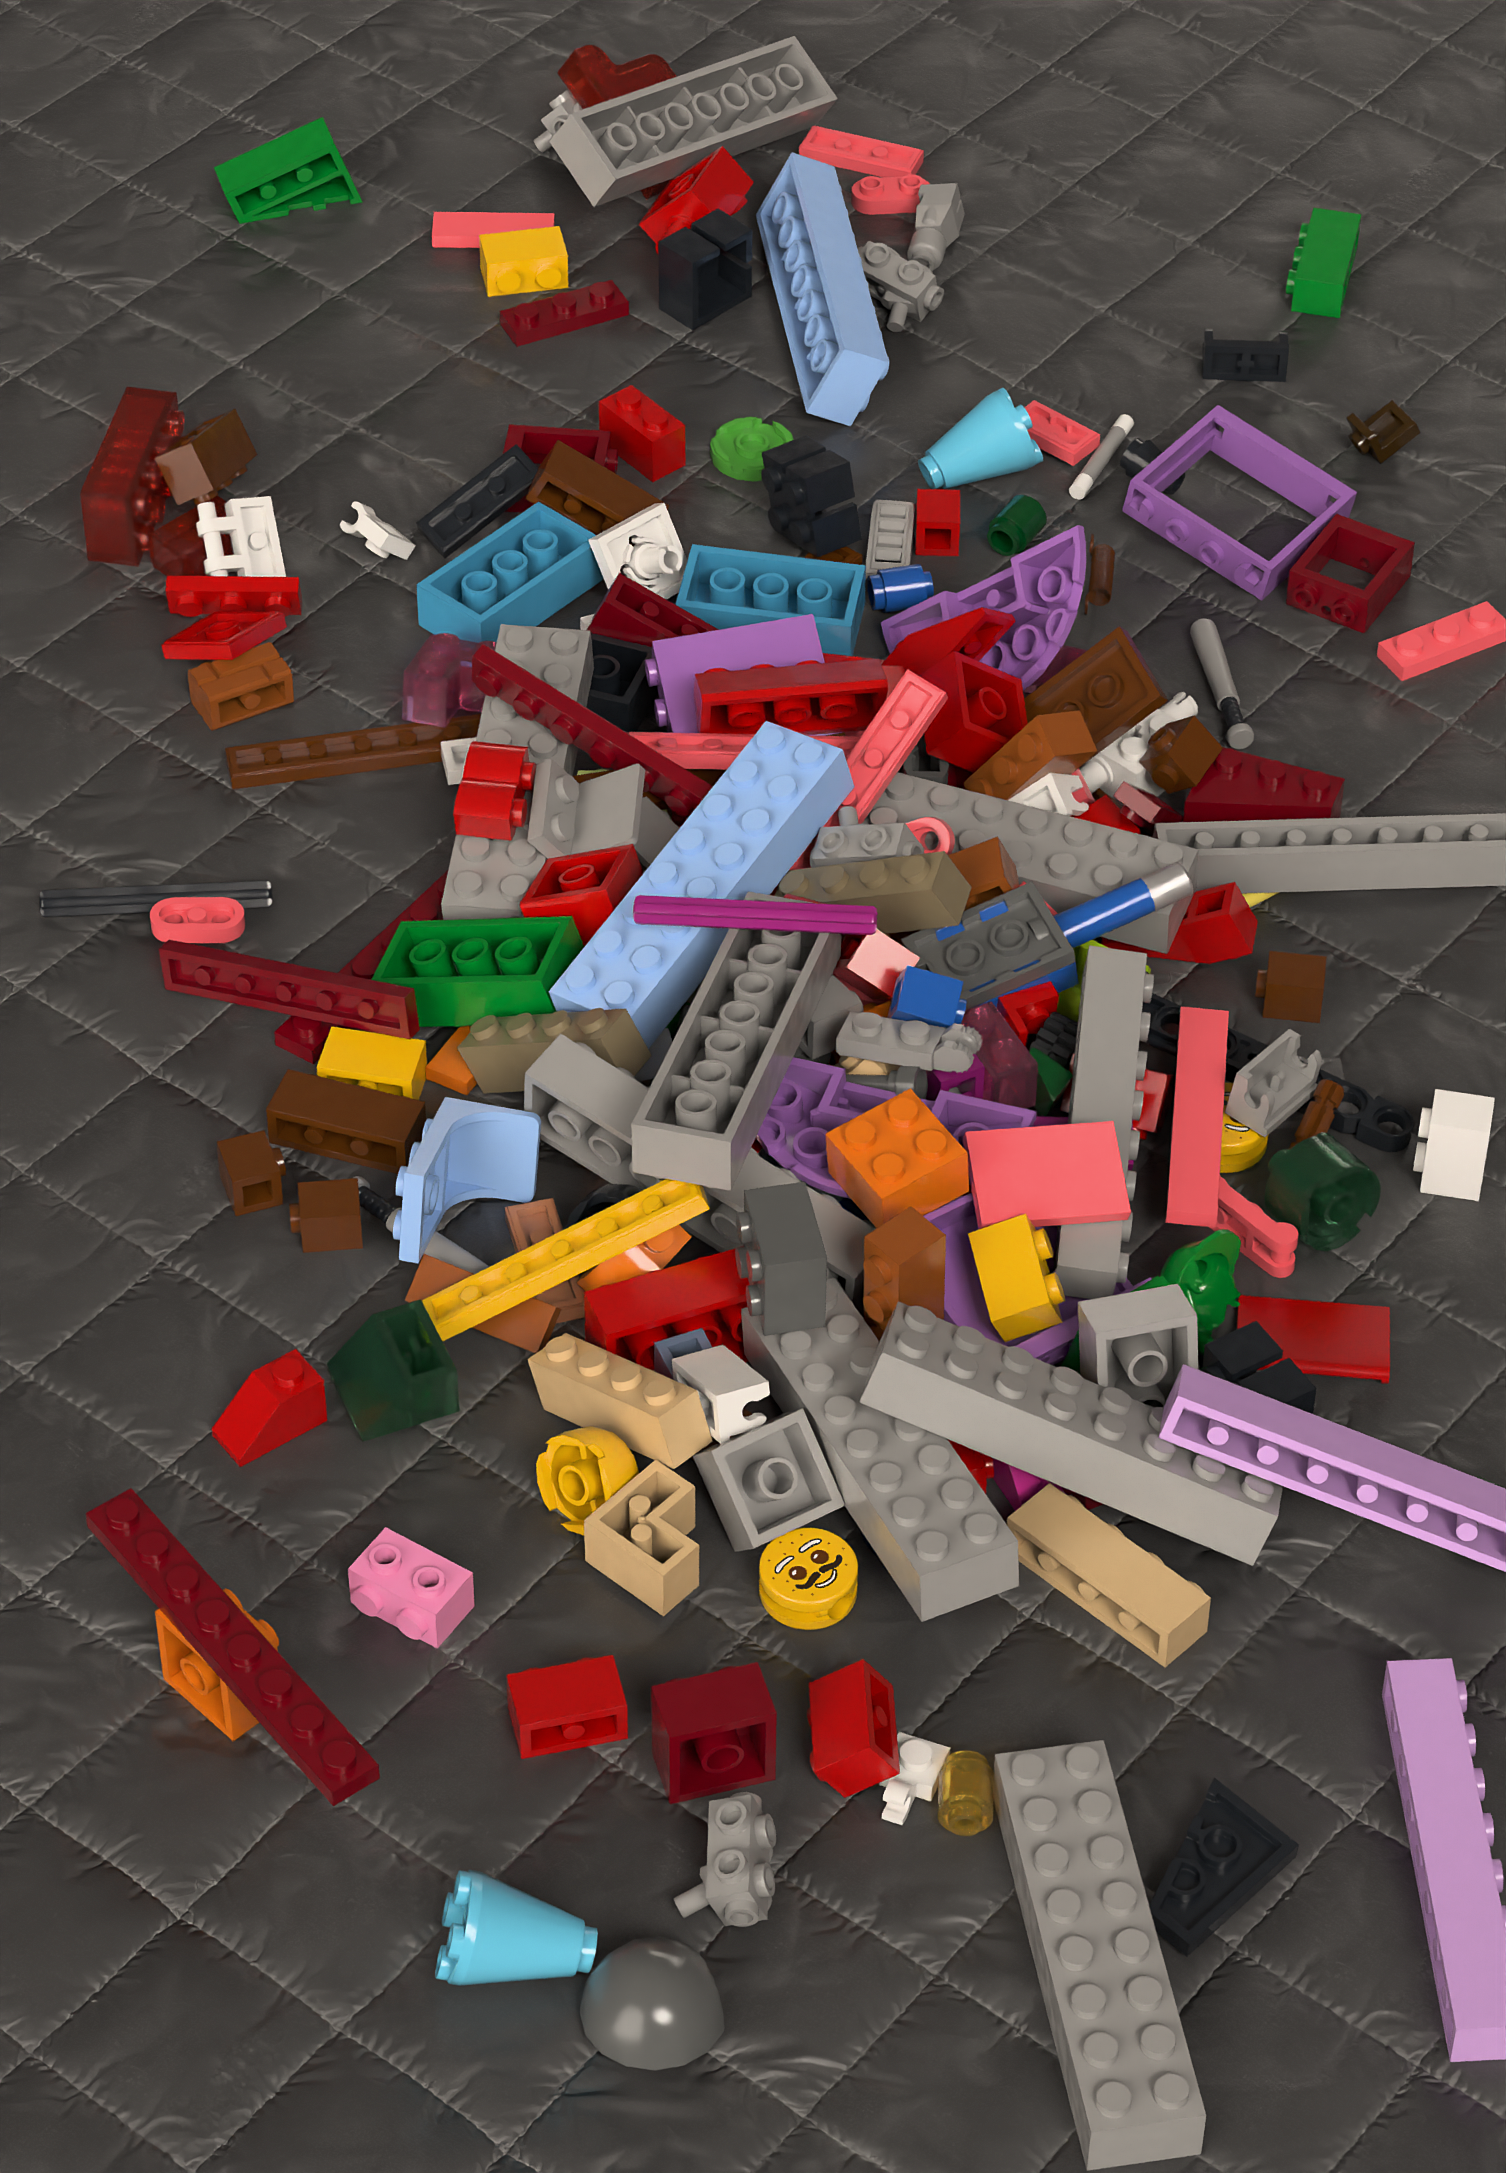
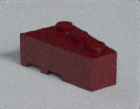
[1183,747,1345,822]

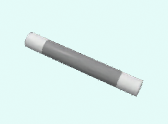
[1069,414,1134,500]

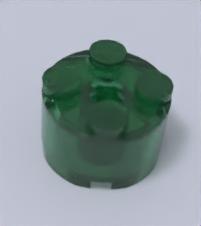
[1264,1132,1381,1251]

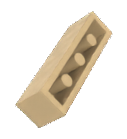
[527,1333,713,1469]
[1007,1483,1211,1668]

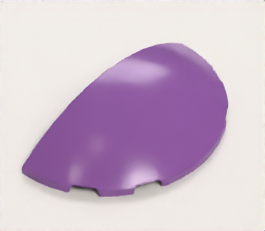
[881,525,1086,691]
[756,1057,1036,1199]

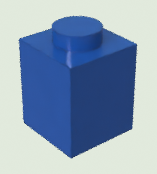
[887,965,967,1029]

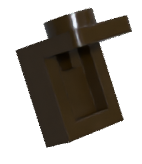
[1346,400,1421,464]

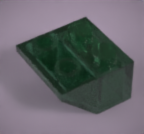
[327,1299,460,1442]

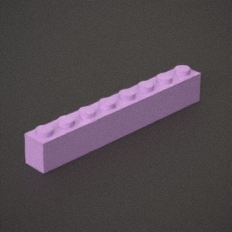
[1158,1364,1506,1572]
[1382,1658,1506,2062]

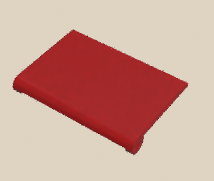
[1237,1295,1390,1384]

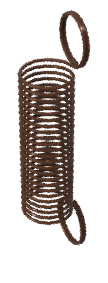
[1084,534,1115,615]

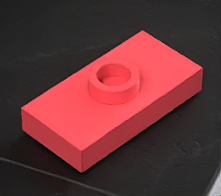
[1024,400,1100,466]

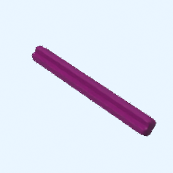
[633,895,878,935]

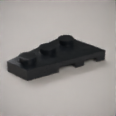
[1149,1777,1299,1957]

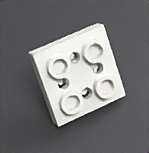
[588,503,688,599]

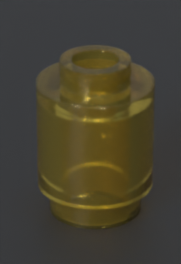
[938,1751,994,1836]

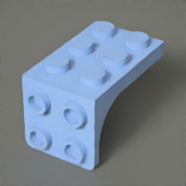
[393,1097,541,1263]

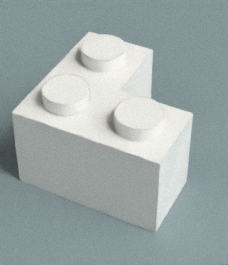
[1413,1089,1495,1201]

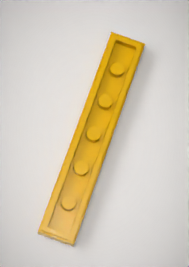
[422,1179,710,1344]

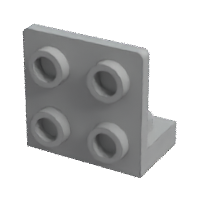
[527,759,645,859]

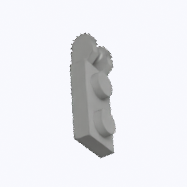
[836,1012,983,1073]

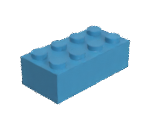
[416,502,603,657]
[676,544,866,656]

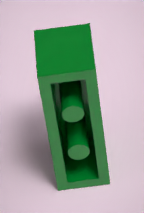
[1286,207,1362,318]

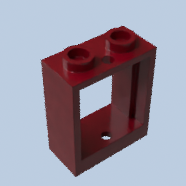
[503,424,618,513]
[1286,513,1415,634]

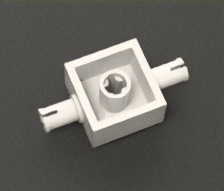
[1079,692,1198,806]

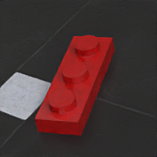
[166,576,302,617]

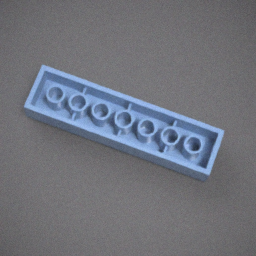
[756,152,889,426]
[549,721,855,1049]

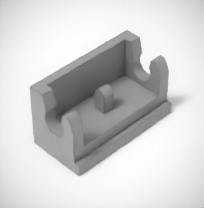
[1225,1029,1322,1137]

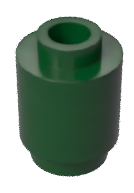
[987,495,1047,556]

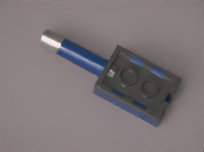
[901,862,1193,1030]

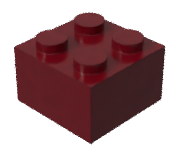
[651,1662,777,1805]

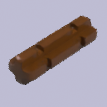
[1285,1079,1344,1172]

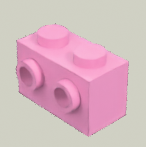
[348,1527,475,1649]

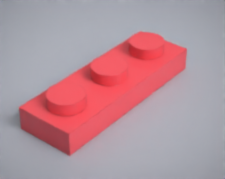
[1377,601,1506,681]

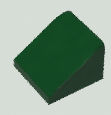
[1019,1047,1073,1117]

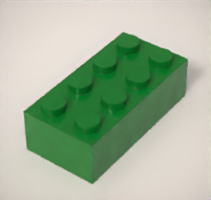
[371,916,585,1027]

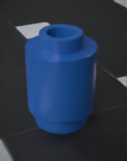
[867,564,934,613]

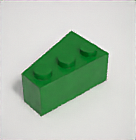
[214,117,363,224]

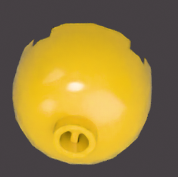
[536,1426,639,1536]

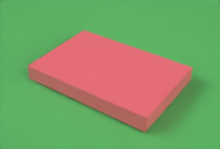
[962,1121,1131,1229]

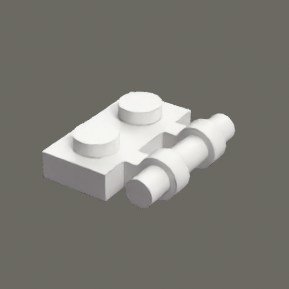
[196,496,286,577]

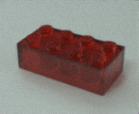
[80,386,185,567]

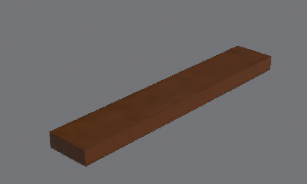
[225,714,481,790]

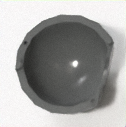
[580,1936,725,2071]

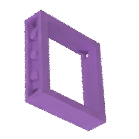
[1122,405,1357,601]

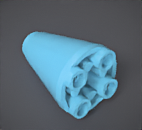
[918,388,1043,489]
[435,1870,598,1986]

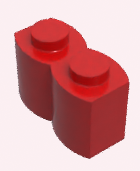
[453,741,536,841]

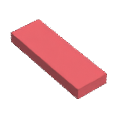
[799,126,924,177]
[432,212,555,248]

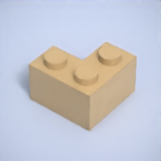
[584,1460,699,1616]

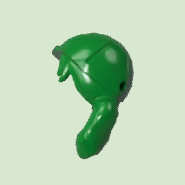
[1160,1229,1241,1356]

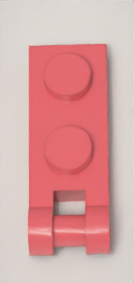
[1209,1176,1299,1278]

